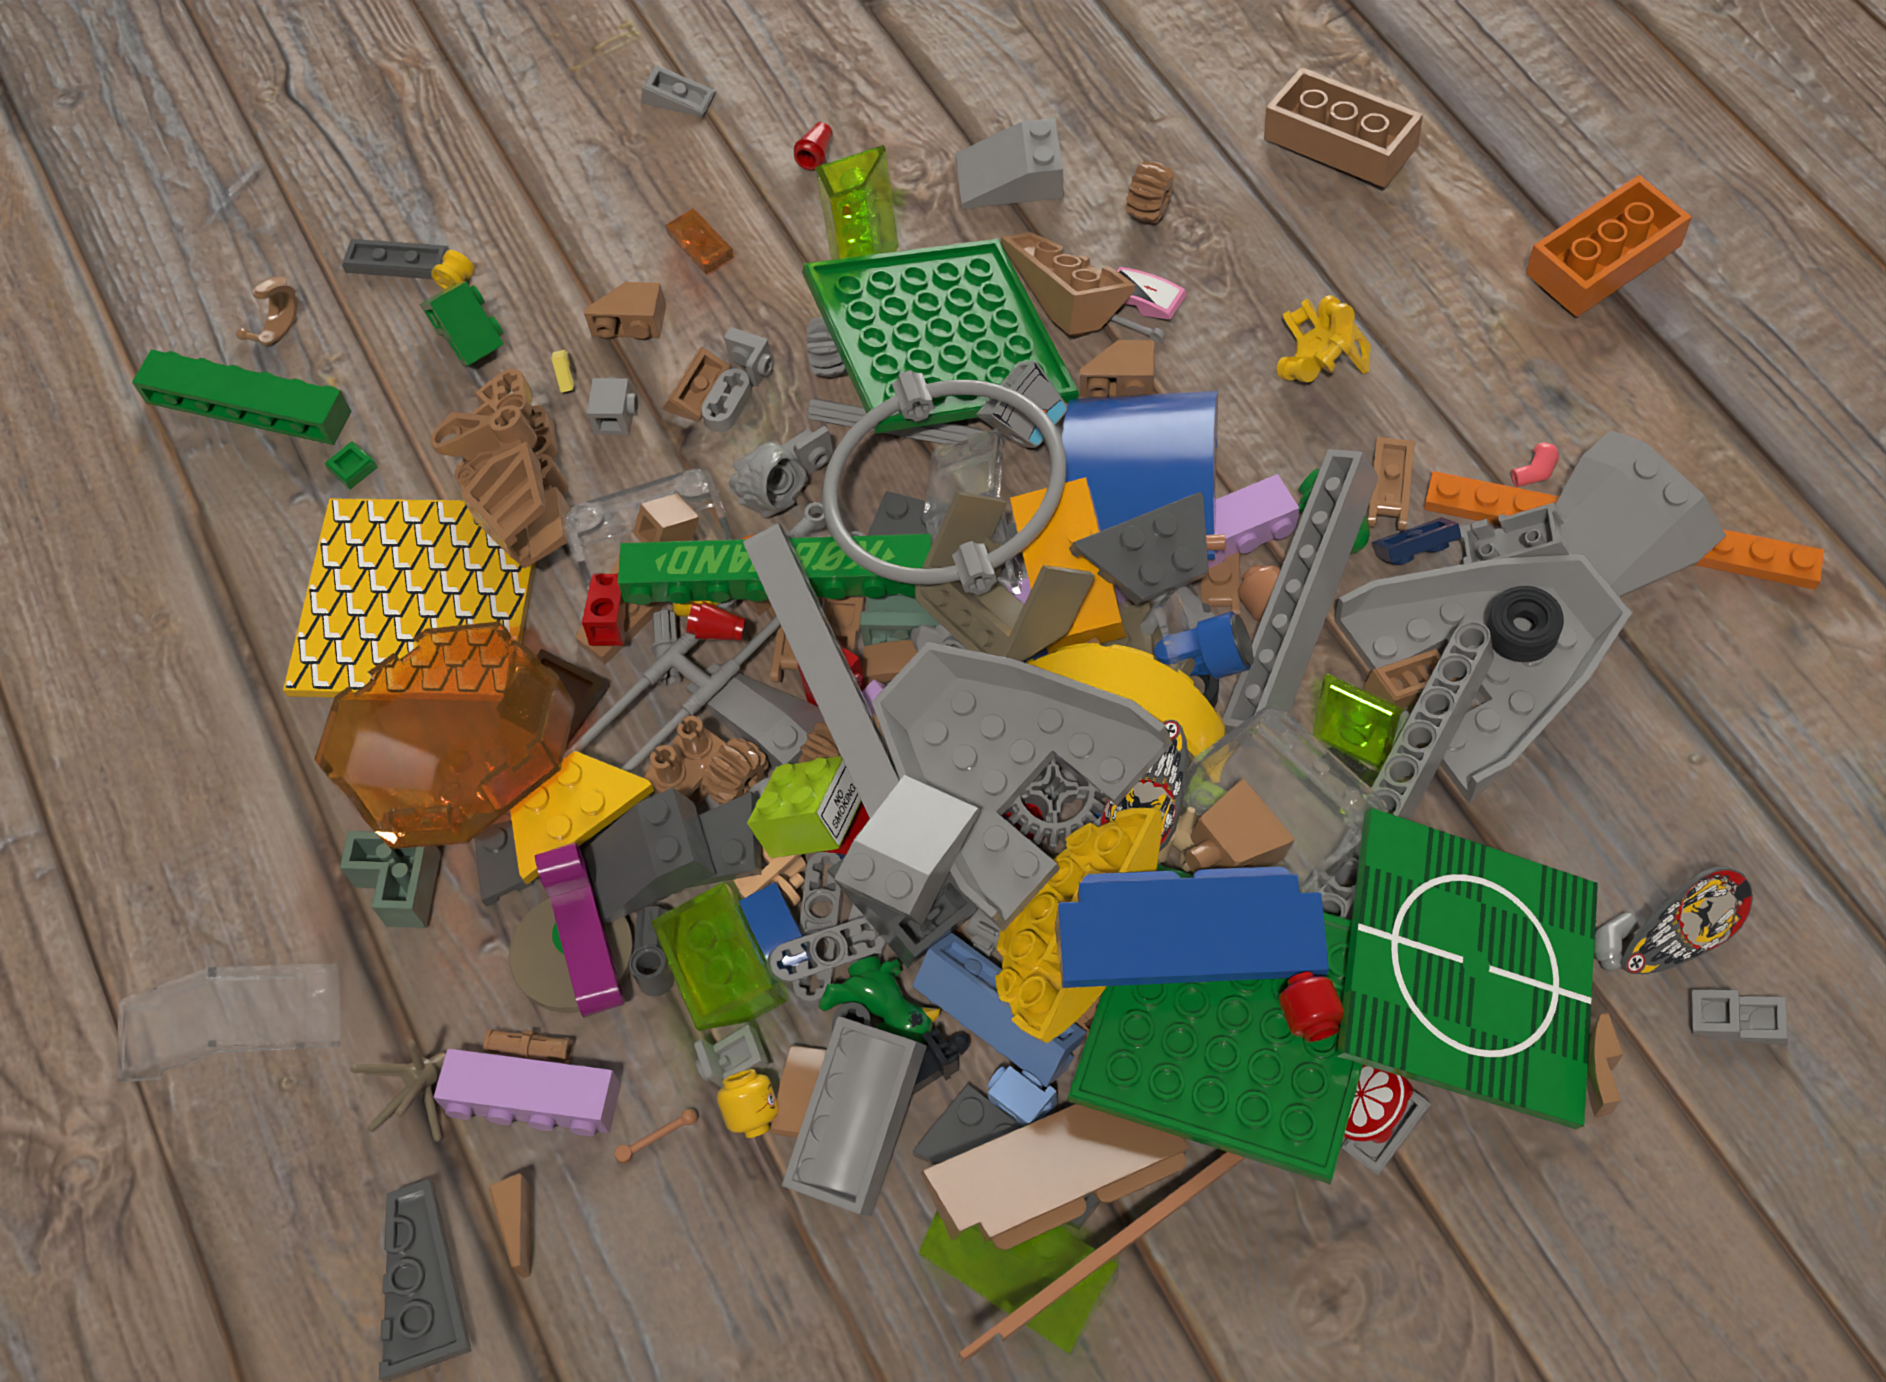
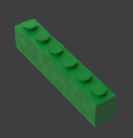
[132,349,352,445]

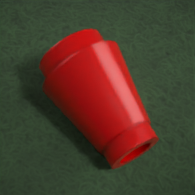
[794,122,833,170]
[686,601,746,641]

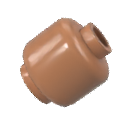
[1238,565,1281,622]

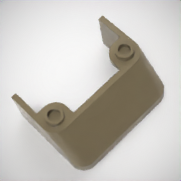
[915,491,1095,662]

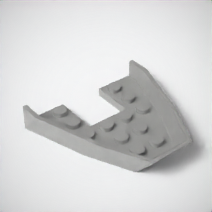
[1334,554,1632,804]
[872,642,1173,931]

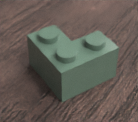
[340,831,441,928]

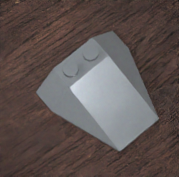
[1556,430,1726,597]

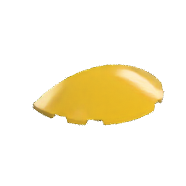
[995,808,1162,1043]

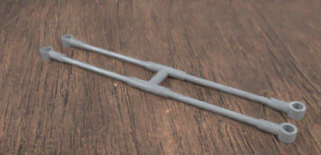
[503,502,865,818]

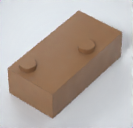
[1264,67,1423,188]

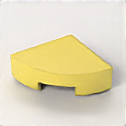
[551,350,574,393]

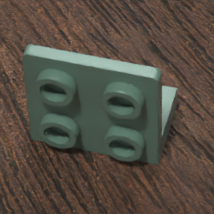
[860,594,939,646]

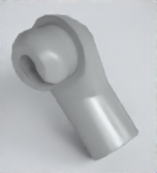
[1594,912,1639,971]

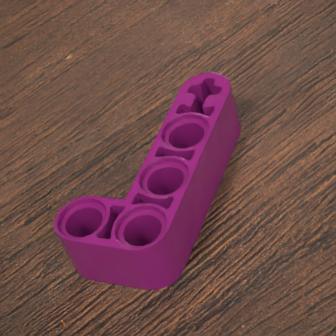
[535,842,625,1018]

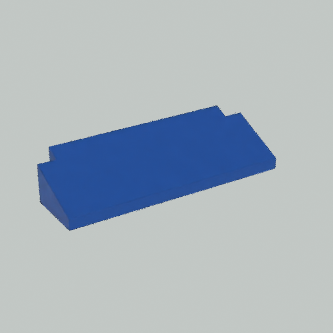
[1055,867,1329,988]

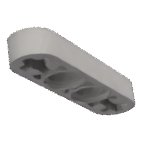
[793,851,844,1009]

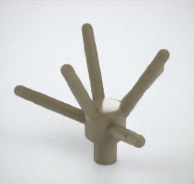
[350,1040,446,1142]

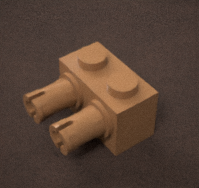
[643,716,727,809]

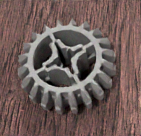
[1003,756,1105,849]

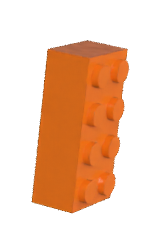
[1526,175,1692,317]

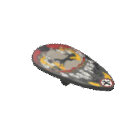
[1099,720,1188,852]
[1621,866,1753,974]

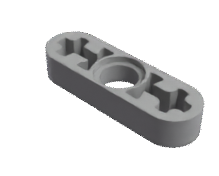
[767,917,885,983]

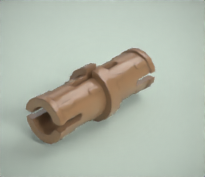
[483,1029,573,1064]

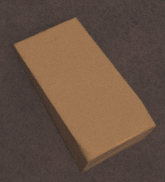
[488,1174,531,1278]

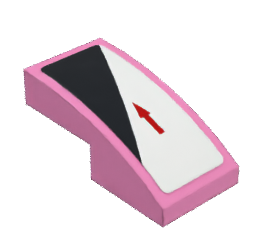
[1117,267,1187,319]

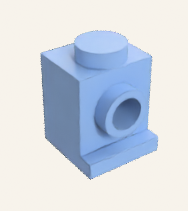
[987,1066,1057,1127]

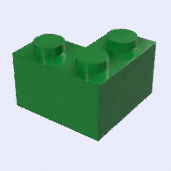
[419,281,504,366]

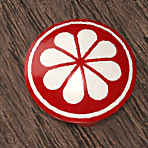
[1344,1065,1413,1144]

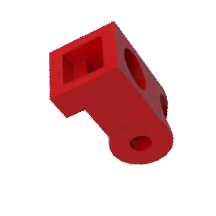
[582,573,627,646]

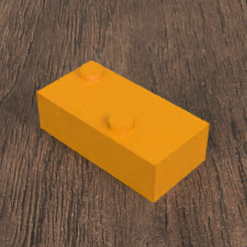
[1010,477,1127,654]

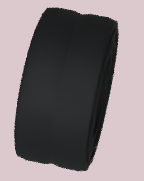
[1486,586,1564,662]

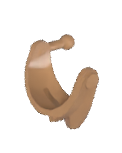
[236,276,298,346]

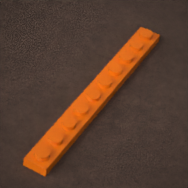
[1424,471,1824,590]

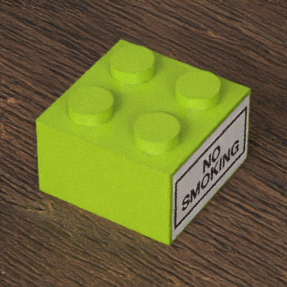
[747,756,862,858]

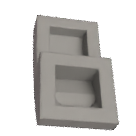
[1692,990,1788,1045]

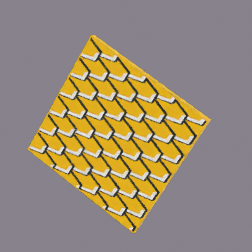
[283,498,537,702]

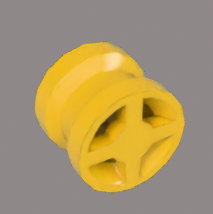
[431,250,476,290]

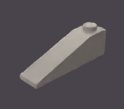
[685,663,824,771]

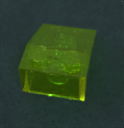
[1312,673,1410,770]

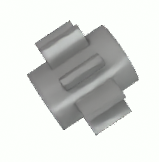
[967,908,1001,958]

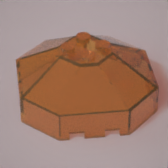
[314,621,575,849]

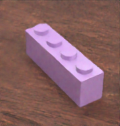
[434,1049,621,1137]

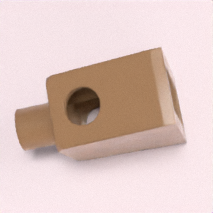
[1185,779,1295,873]

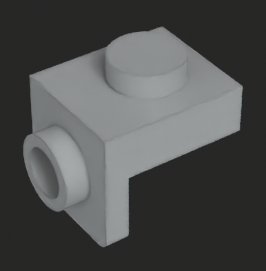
[694,1025,769,1088]

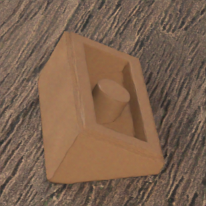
[662,346,731,422]

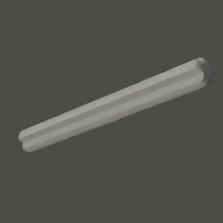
[807,398,983,450]

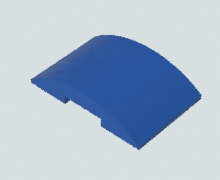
[1062,391,1218,560]

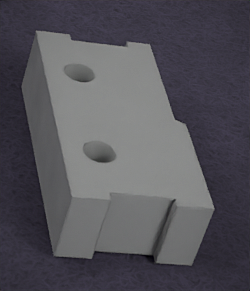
[1459,502,1569,564]

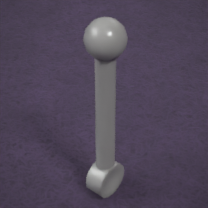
[1109,314,1166,343]

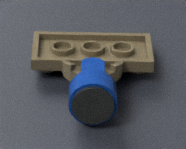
[1101,601,1254,679]

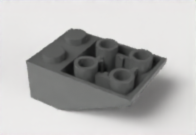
[827,856,978,968]

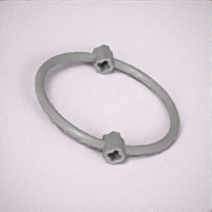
[822,370,1066,595]

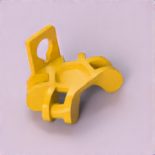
[1277,295,1371,382]

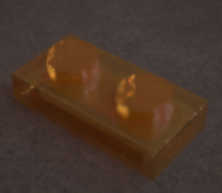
[665,208,734,274]

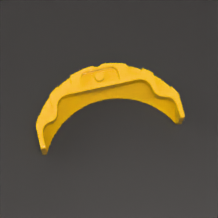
[1025,643,1225,783]

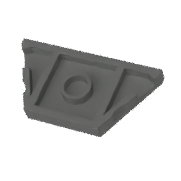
[1069,491,1208,605]

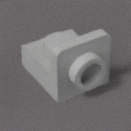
[723,327,774,387]

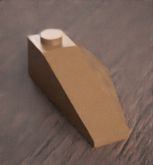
[1001,232,1135,336]

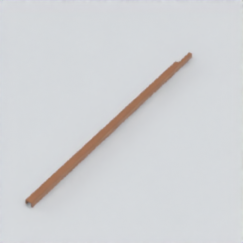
[958,1152,1246,1364]

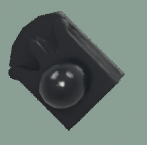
[912,1028,970,1094]

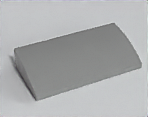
[781,1016,927,1216]

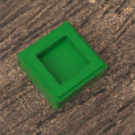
[324,441,378,490]

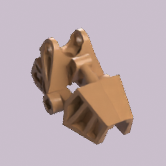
[430,368,570,569]

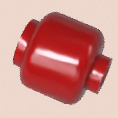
[1279,972,1344,1043]

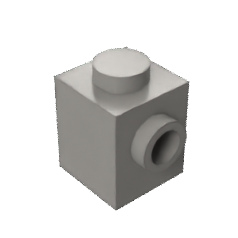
[587,377,639,435]

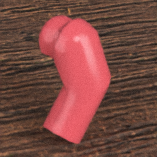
[1511,442,1559,487]

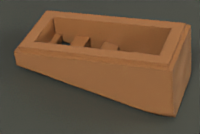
[1364,648,1458,716]

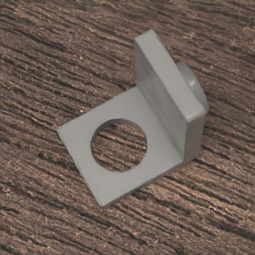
[782,426,833,476]

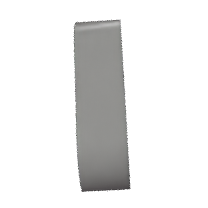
[701,368,752,432]

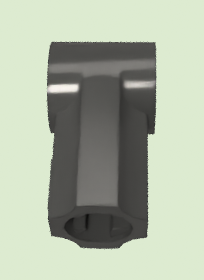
[629,906,675,997]

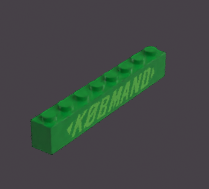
[618,534,932,605]

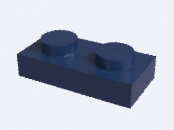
[1372,517,1462,565]

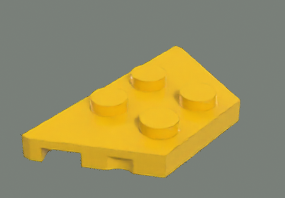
[508,751,654,885]

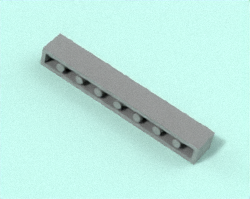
[1223,449,1379,752]

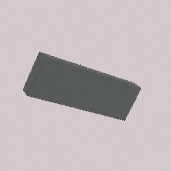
[342,239,450,279]

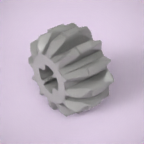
[806,316,847,377]

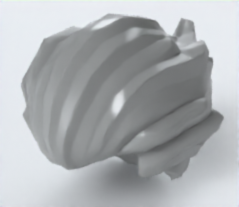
[728,442,808,518]

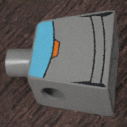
[976,361,1067,448]

